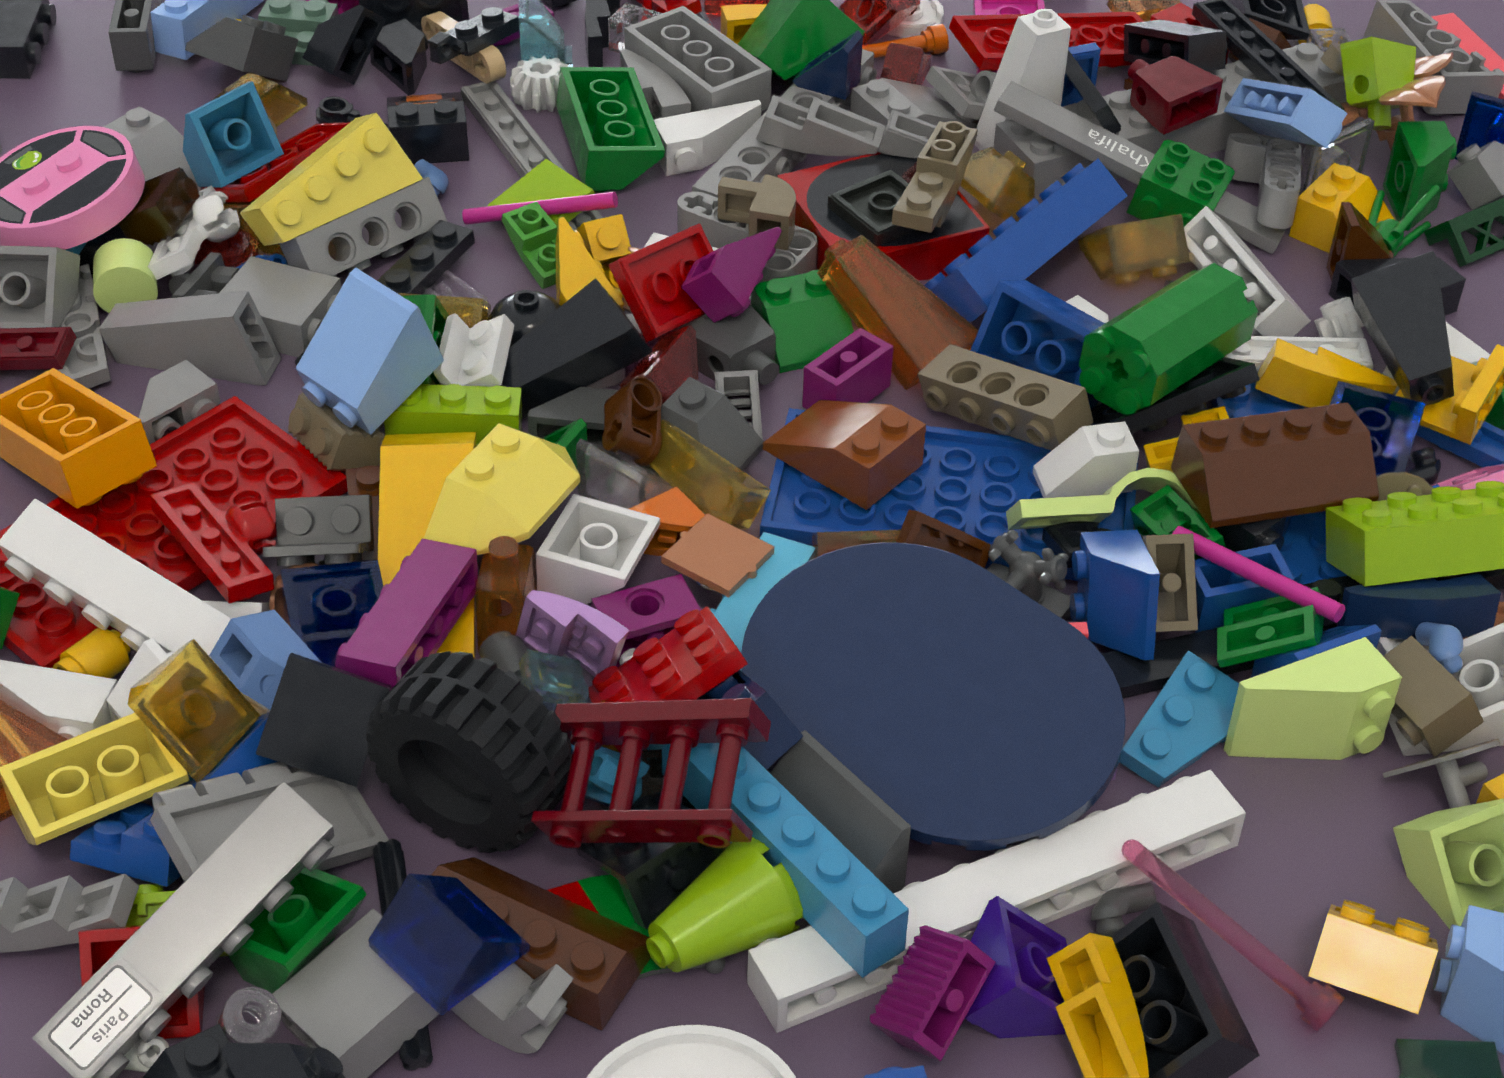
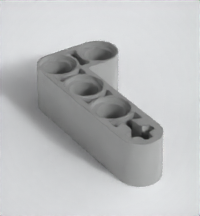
[1224,132,1302,229]
[677,192,817,282]

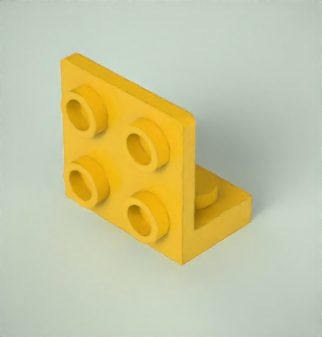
[1389,344,1504,445]

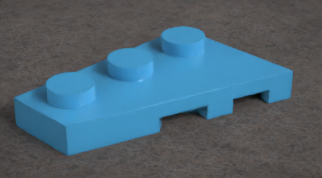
[1119,650,1239,787]

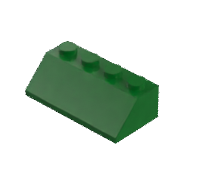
[556,67,665,192]

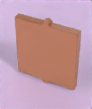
[661,513,775,597]

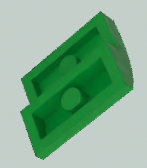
[1217,587,1324,668]

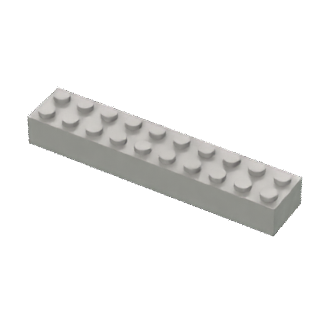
[992,42,1347,202]

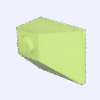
[1393,799,1504,929]

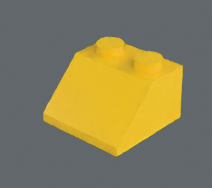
[1289,163,1395,253]

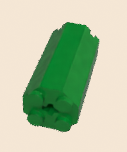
[1079,263,1258,415]

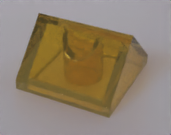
[127,639,261,782]

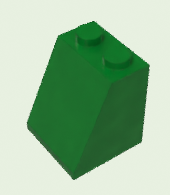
[737,0,865,80]

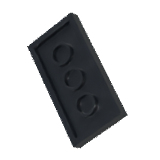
[1090,357,1260,434]

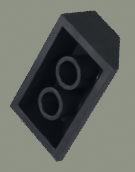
[1111,902,1260,1078]

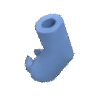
[414,159,449,197]
[1415,622,1463,674]

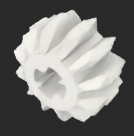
[510,55,569,113]

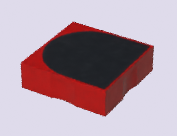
[777,152,990,301]

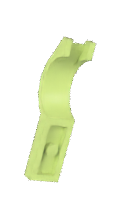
[1006,467,1203,530]

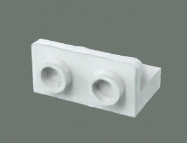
[434,313,514,387]

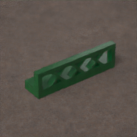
[1423,197,1504,267]

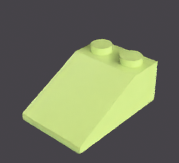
[1223,637,1402,760]

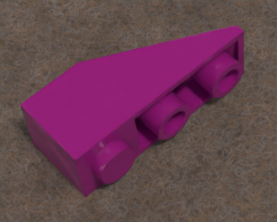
[682,227,782,323]

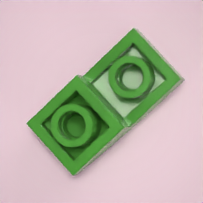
[502,201,557,289]

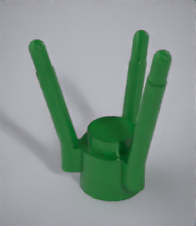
[1368,185,1440,257]

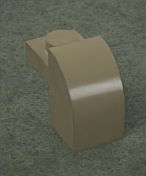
[718,174,796,250]

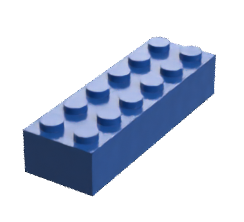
[913,158,1128,343]

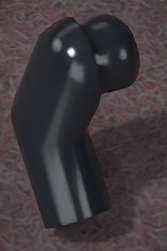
[1407,446,1441,486]

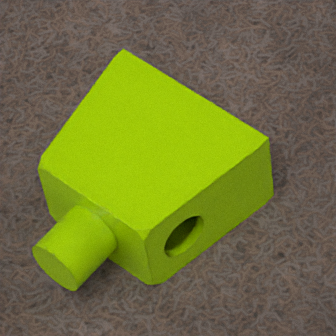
[1340,36,1416,130]

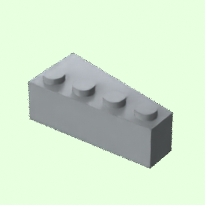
[1363,0,1504,116]

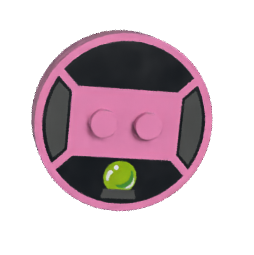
[0,126,145,250]

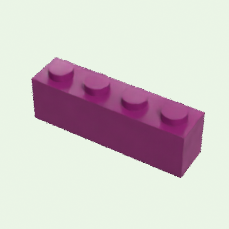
[335,538,479,690]

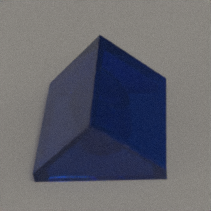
[368,873,530,1016]

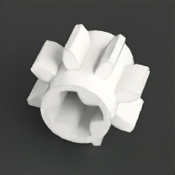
[1314,297,1364,338]

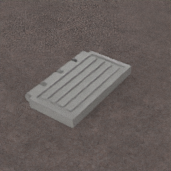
[150,762,389,882]

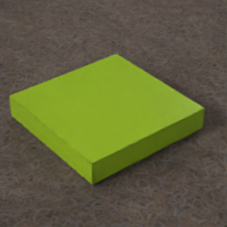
[488,159,595,227]

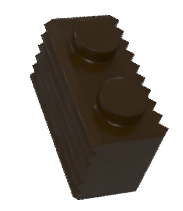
[118,167,200,246]

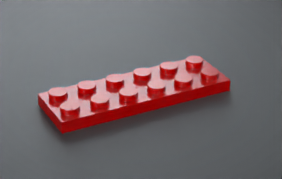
[949,12,1143,72]

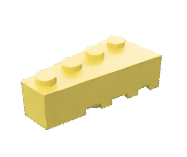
[240,112,423,246]

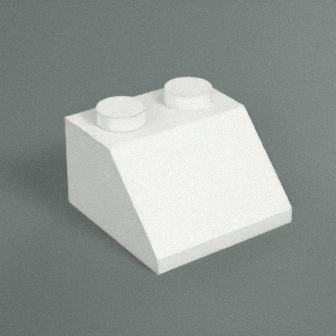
[536,494,660,604]

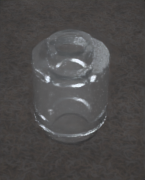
[216,986,281,1043]

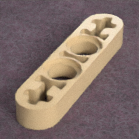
[421,11,506,84]

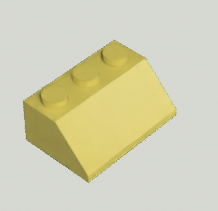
[0,707,189,845]

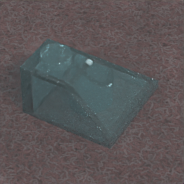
[519,0,573,67]

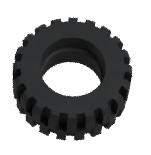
[366,651,572,853]

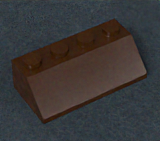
[1171,402,1379,528]
[408,857,651,1031]

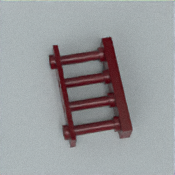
[531,698,771,848]

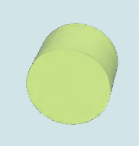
[93,238,158,313]

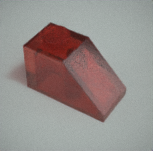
[619,325,699,404]

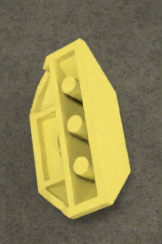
[423,423,580,555]

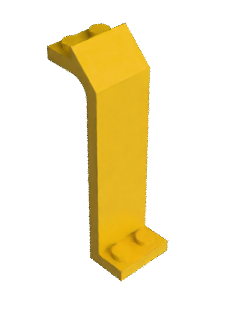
[377,432,476,659]

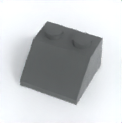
[185,15,298,81]

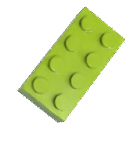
[1325,481,1504,587]

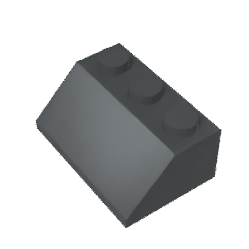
[770,730,911,893]

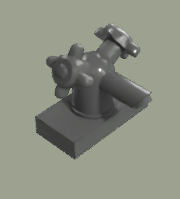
[987,529,1071,621]

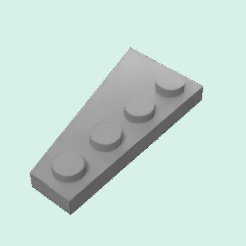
[56,264,111,389]

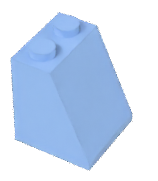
[295,267,444,435]
[1433,905,1504,1054]

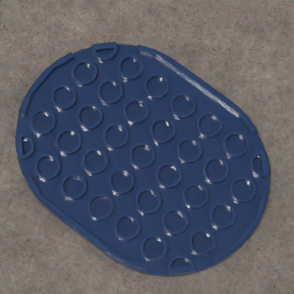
[741,542,1126,851]

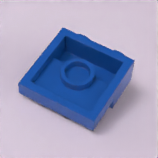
[70,802,181,887]

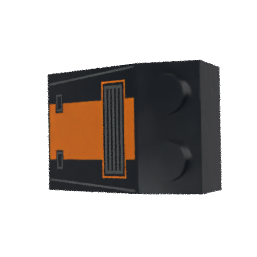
[387,92,469,165]

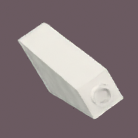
[974,9,1071,162]

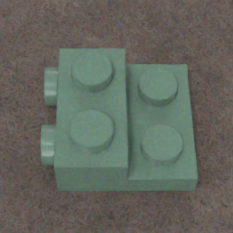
[258,0,339,66]

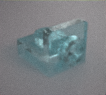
[518,649,589,712]

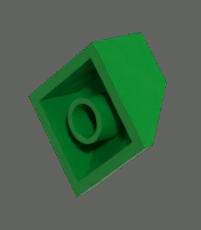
[1383,121,1457,231]
[751,268,854,373]
[227,867,367,994]

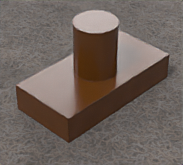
[896,509,991,569]

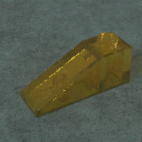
[649,419,771,529]

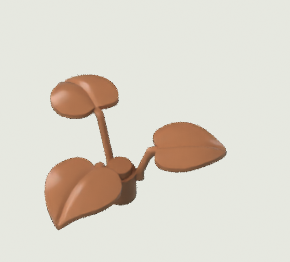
[1339,52,1454,151]

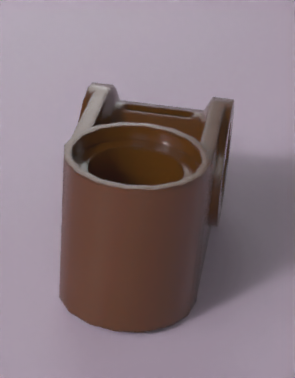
[602,376,663,467]

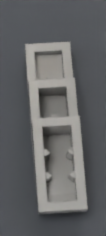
[0,874,139,953]

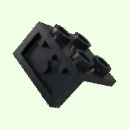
[576,792,723,929]

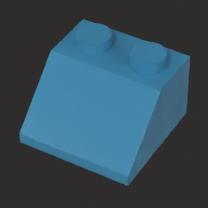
[183,81,284,188]

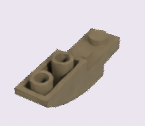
[892,121,978,233]

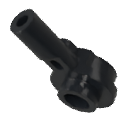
[316,96,388,128]

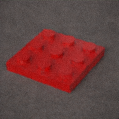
[586,606,748,753]

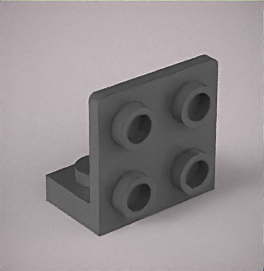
[263,494,374,566]

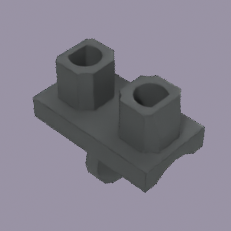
[169,252,240,298]

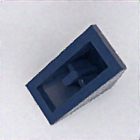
[793,30,863,100]

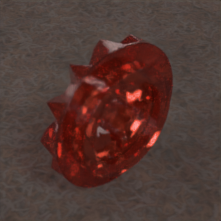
[195,230,259,268]

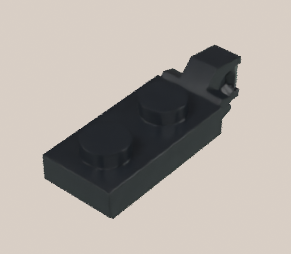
[427,7,520,64]

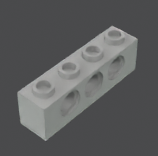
[279,177,448,277]

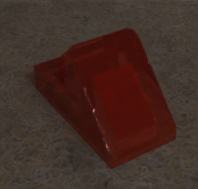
[880,43,931,85]

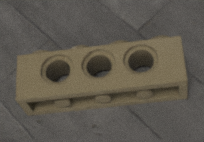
[918,344,1093,451]

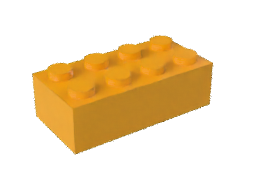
[0,368,157,509]

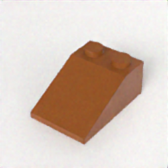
[763,400,926,510]

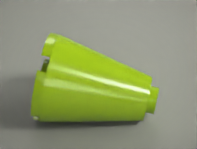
[646,837,803,973]

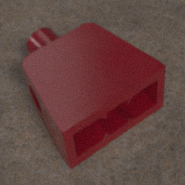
[1128,56,1223,135]

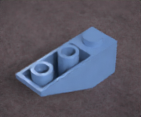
[209,609,322,710]

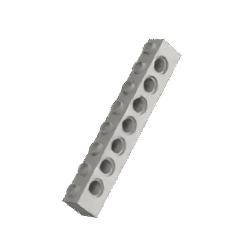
[692,49,877,198]

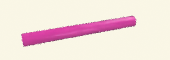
[462,192,618,225]
[1172,526,1345,623]

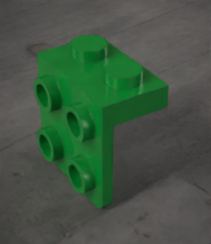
[1126,139,1235,237]

